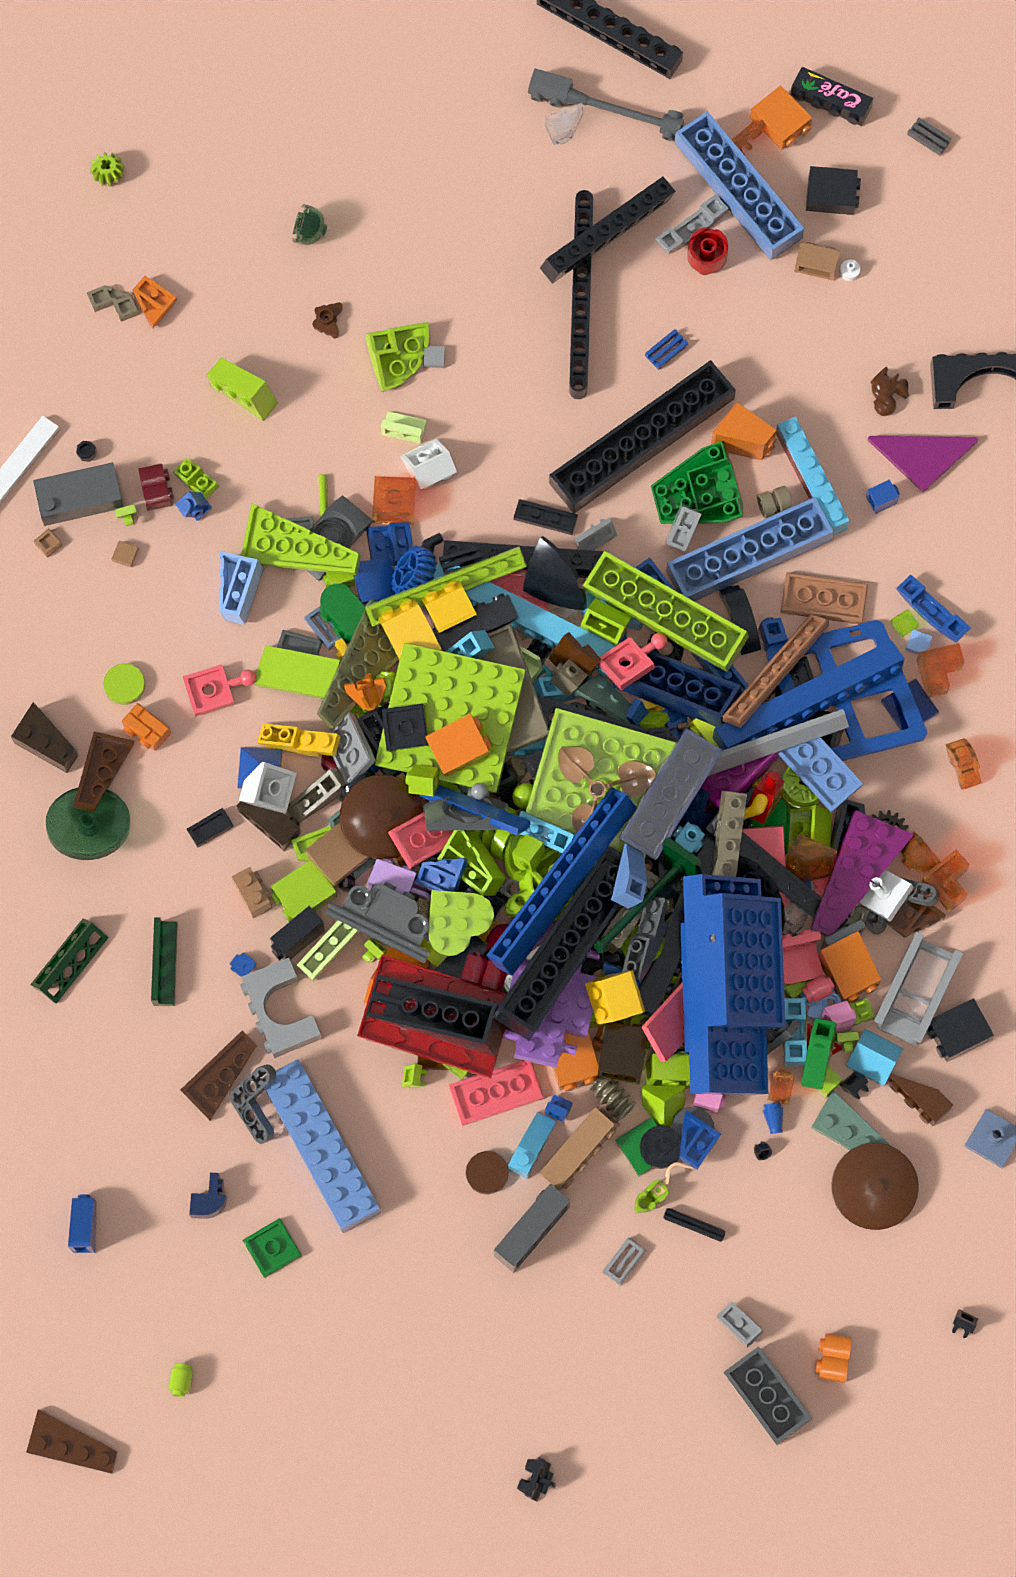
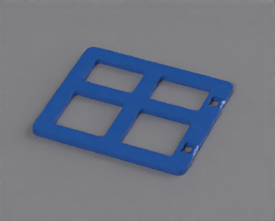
[766,620,927,761]

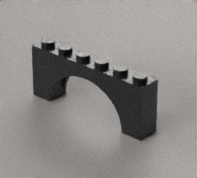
[930,352,1016,409]

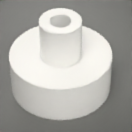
[840,259,860,281]

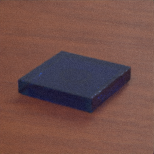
[881,679,939,730]

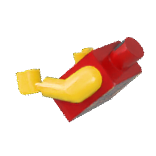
[744,771,785,824]

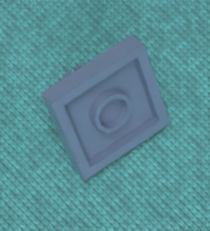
[964,1109,1016,1169]

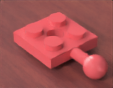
[598,633,668,690]
[183,664,257,717]

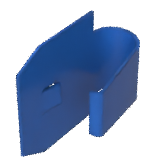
[229,953,256,977]

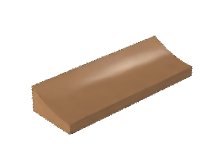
[306,772,427,887]

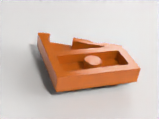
[133,275,177,329]

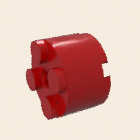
[687,227,728,275]

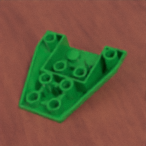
[651,441,743,524]

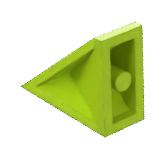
[642,1085,685,1127]

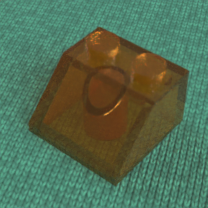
[786,833,837,883]

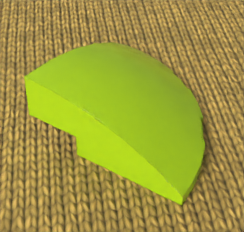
[365,322,429,392]

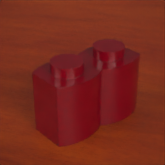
[138,463,174,511]
[461,952,507,992]

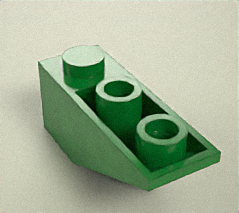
[801,1018,836,1090]

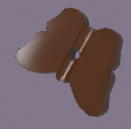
[312,302,343,339]

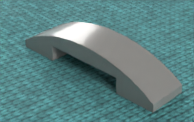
[656,194,728,254]

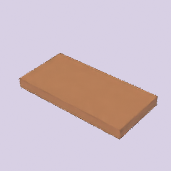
[780,572,868,625]

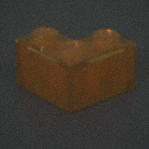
[916,643,965,698]
[922,849,970,913]

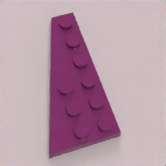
[810,811,914,936]

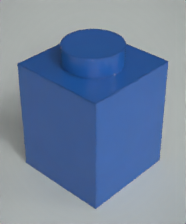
[866,479,900,514]

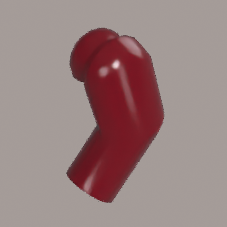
[321,755,338,771]

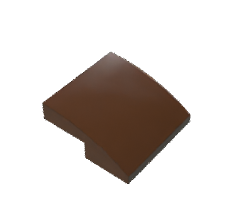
[548,632,602,684]

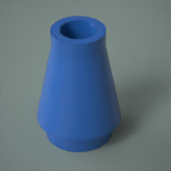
[762,1102,783,1134]

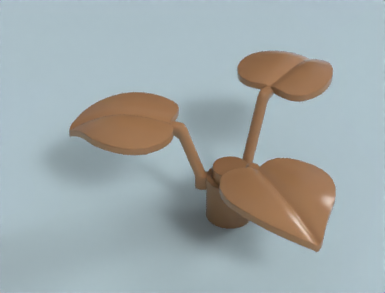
[558,747,656,833]

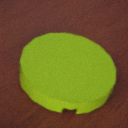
[103,663,145,705]

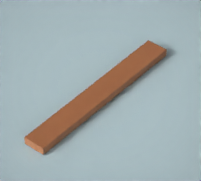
[722,614,829,728]

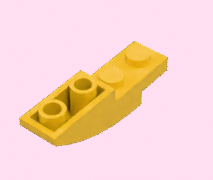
[257,723,341,757]

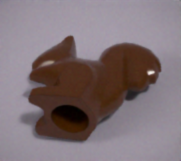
[870,366,909,416]

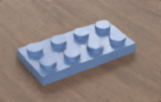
[778,737,863,813]

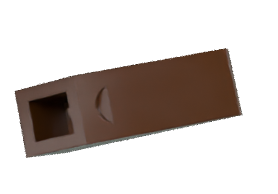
[888,1074,953,1126]

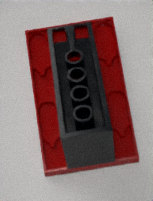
[357,954,507,1079]

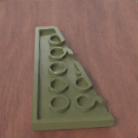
[317,599,399,729]

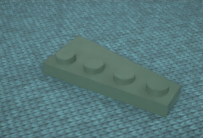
[811,1091,891,1150]

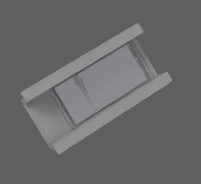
[874,931,963,1046]

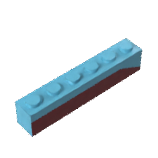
[776,417,849,536]

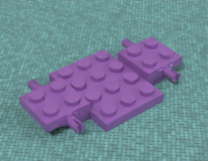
[503,923,600,1068]

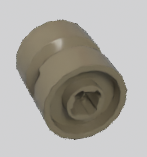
[757,486,793,519]

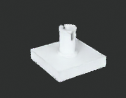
[858,870,914,922]

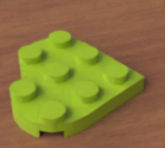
[428,890,494,956]

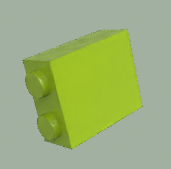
[270,860,337,922]

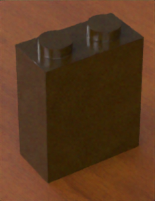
[597,1021,648,1084]

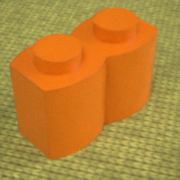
[815,1333,852,1383]

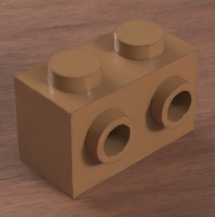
[231,867,273,918]

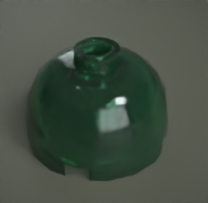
[292,204,327,245]

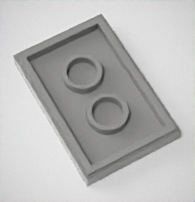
[331,712,376,786]

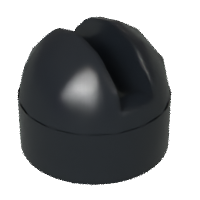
[338,875,355,892]
[754,1141,772,1160]

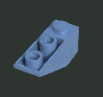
[611,844,647,909]

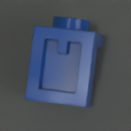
[545,1095,573,1123]

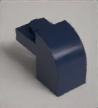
[680,787,714,832]
[189,1172,227,1219]

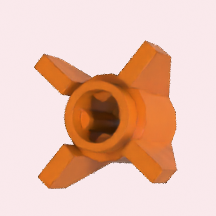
[344,673,387,711]

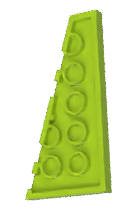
[241,503,361,575]

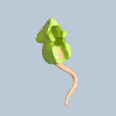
[634,1162,693,1213]

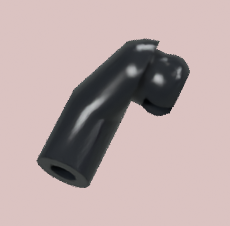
[422,533,444,554]

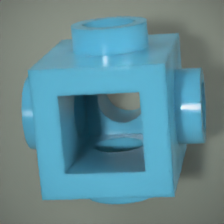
[672,822,705,853]

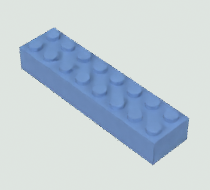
[675,111,804,260]
[666,497,833,601]
[261,1059,381,1233]

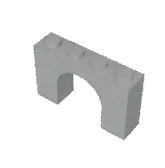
[240,958,322,1058]

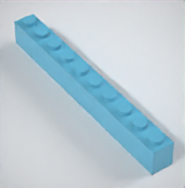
[432,561,615,677]

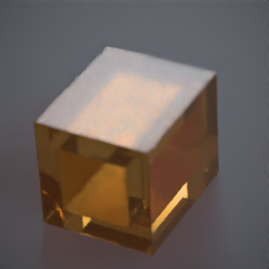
[767,1070,795,1105]

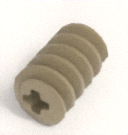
[589,1077,636,1122]

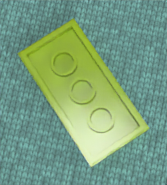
[254,645,341,699]

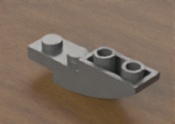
[622,896,669,981]

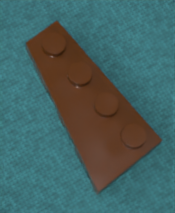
[180,1030,257,1121]
[26,1409,118,1474]

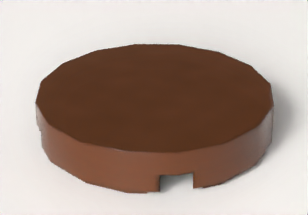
[466,1151,509,1195]

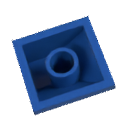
[237,747,282,788]

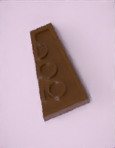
[74,732,134,812]

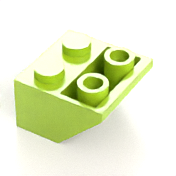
[580,598,632,646]

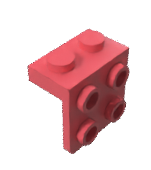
[782,929,823,985]

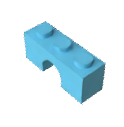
[783,998,807,1067]

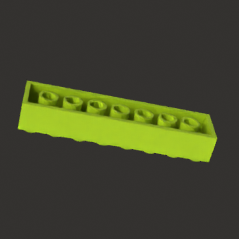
[583,551,749,672]

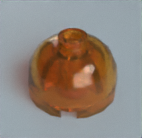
[901,831,941,873]

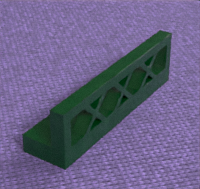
[151,917,178,1006]
[30,918,109,1004]

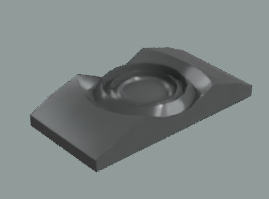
[306,495,373,581]
[424,796,510,831]

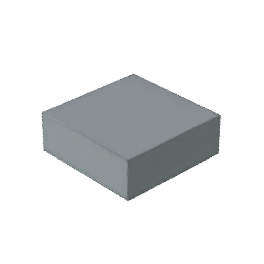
[424,346,445,368]

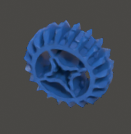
[391,545,437,594]

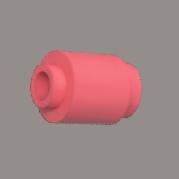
[802,975,835,1003]

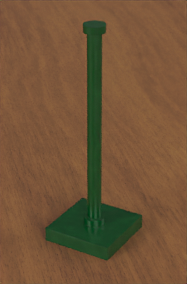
[594,837,702,953]

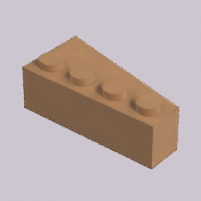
[539,1107,620,1190]

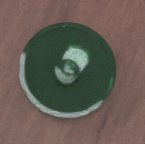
[46,788,131,860]

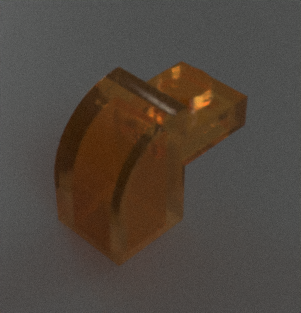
[946,738,982,790]

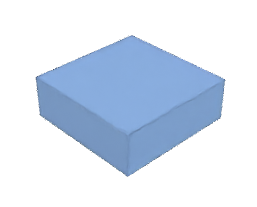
[905,630,932,657]

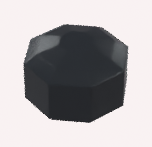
[76,441,96,462]

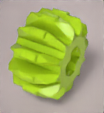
[90,151,124,187]

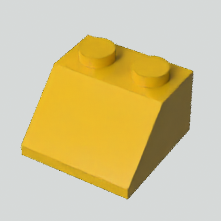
[421,581,477,633]
[585,970,645,1025]

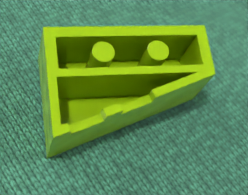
[206,357,278,421]

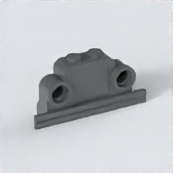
[325,882,430,963]

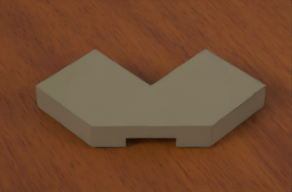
[87,285,139,322]

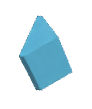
[846,1029,903,1086]

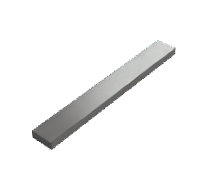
[708,709,849,776]

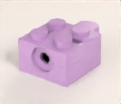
[368,858,432,902]

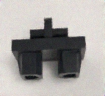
[517,1458,557,1502]

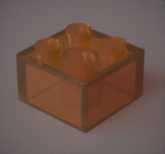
[372,476,416,525]

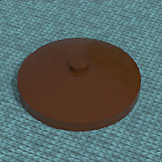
[340,775,423,859]
[831,1143,919,1230]

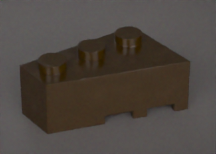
[11,702,78,773]

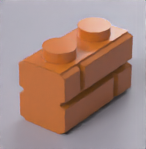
[122,703,171,751]

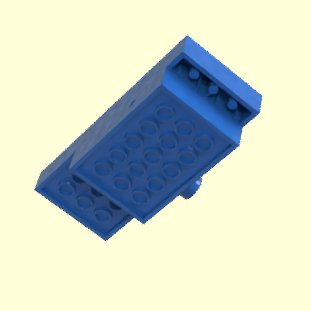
[681,874,786,1095]

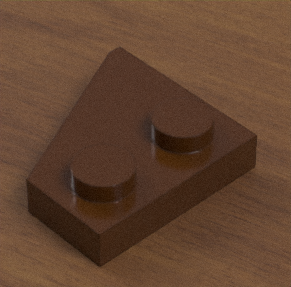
[888,891,946,938]

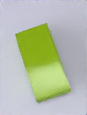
[173,458,219,500]

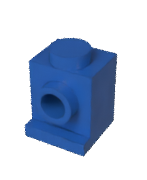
[175,491,212,521]
[758,617,788,652]

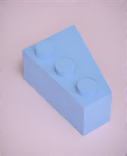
[219,551,263,625]

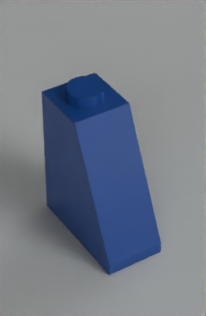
[68,1194,96,1253]

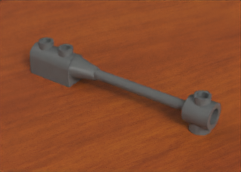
[528,68,684,141]

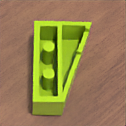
[437,830,505,896]

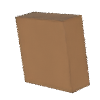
[33,528,63,558]
[112,541,139,567]

